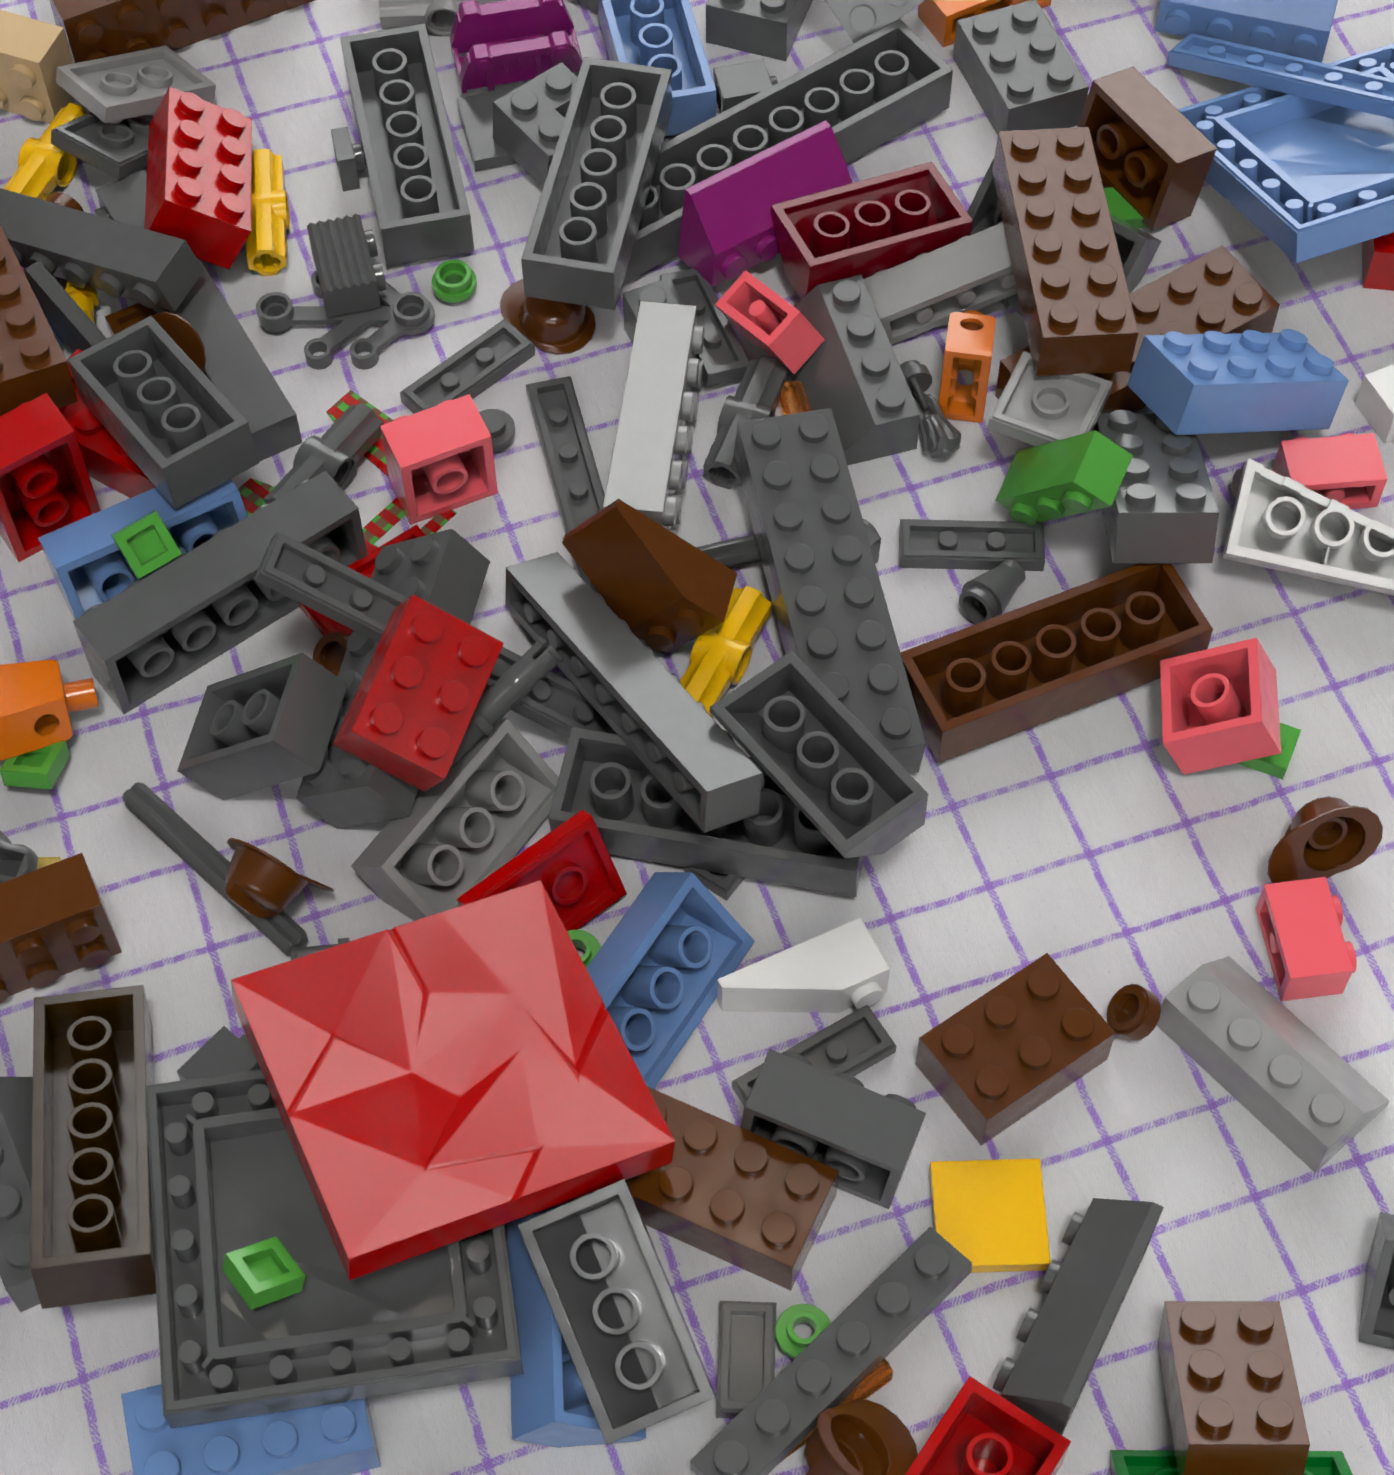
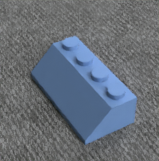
[1155,0,1338,63]
[38,479,248,620]
[586,872,755,1089]
[507,1201,646,1448]

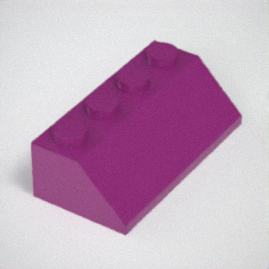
[678,120,853,287]

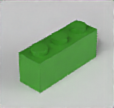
[995,430,1133,525]

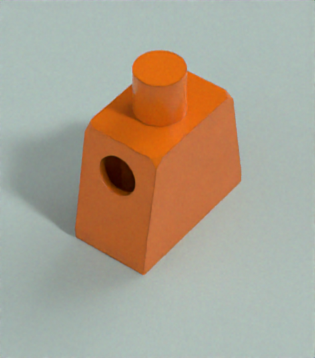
[938,310,996,423]
[0,659,99,761]

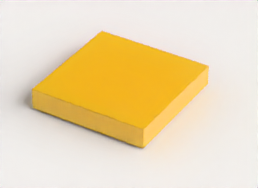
[929,1158,1051,1273]

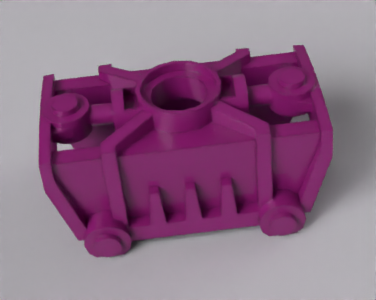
[450,0,583,94]

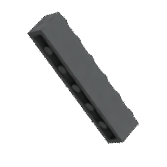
[0,188,204,312]

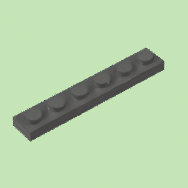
[690,1227,972,1475]

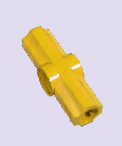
[3,103,87,201]
[246,149,290,276]
[680,585,772,717]

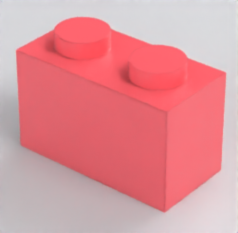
[715,270,825,374]
[1273,433,1387,509]
[1255,877,1357,1001]

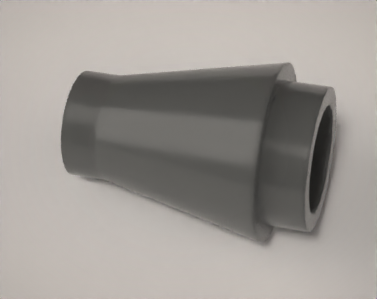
[959,559,1026,624]

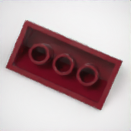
[770,162,973,299]

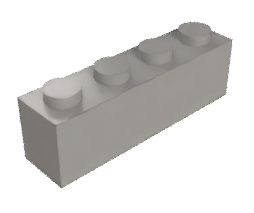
[863,221,1018,345]

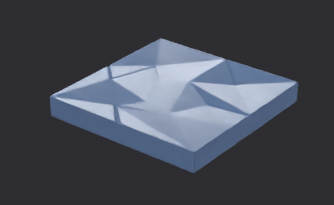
[1178,43,1394,263]

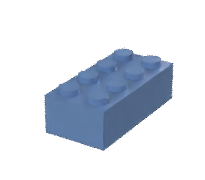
[598,0,716,136]
[1127,329,1349,435]
[121,1384,381,1475]

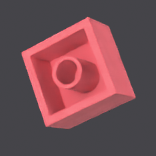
[380,394,498,525]
[1160,638,1281,775]

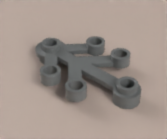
[256,271,435,370]

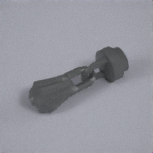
[900,360,961,459]

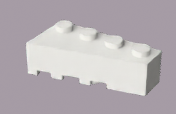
[1222,458,1394,596]

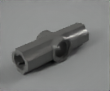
[703,355,788,489]
[264,402,384,504]

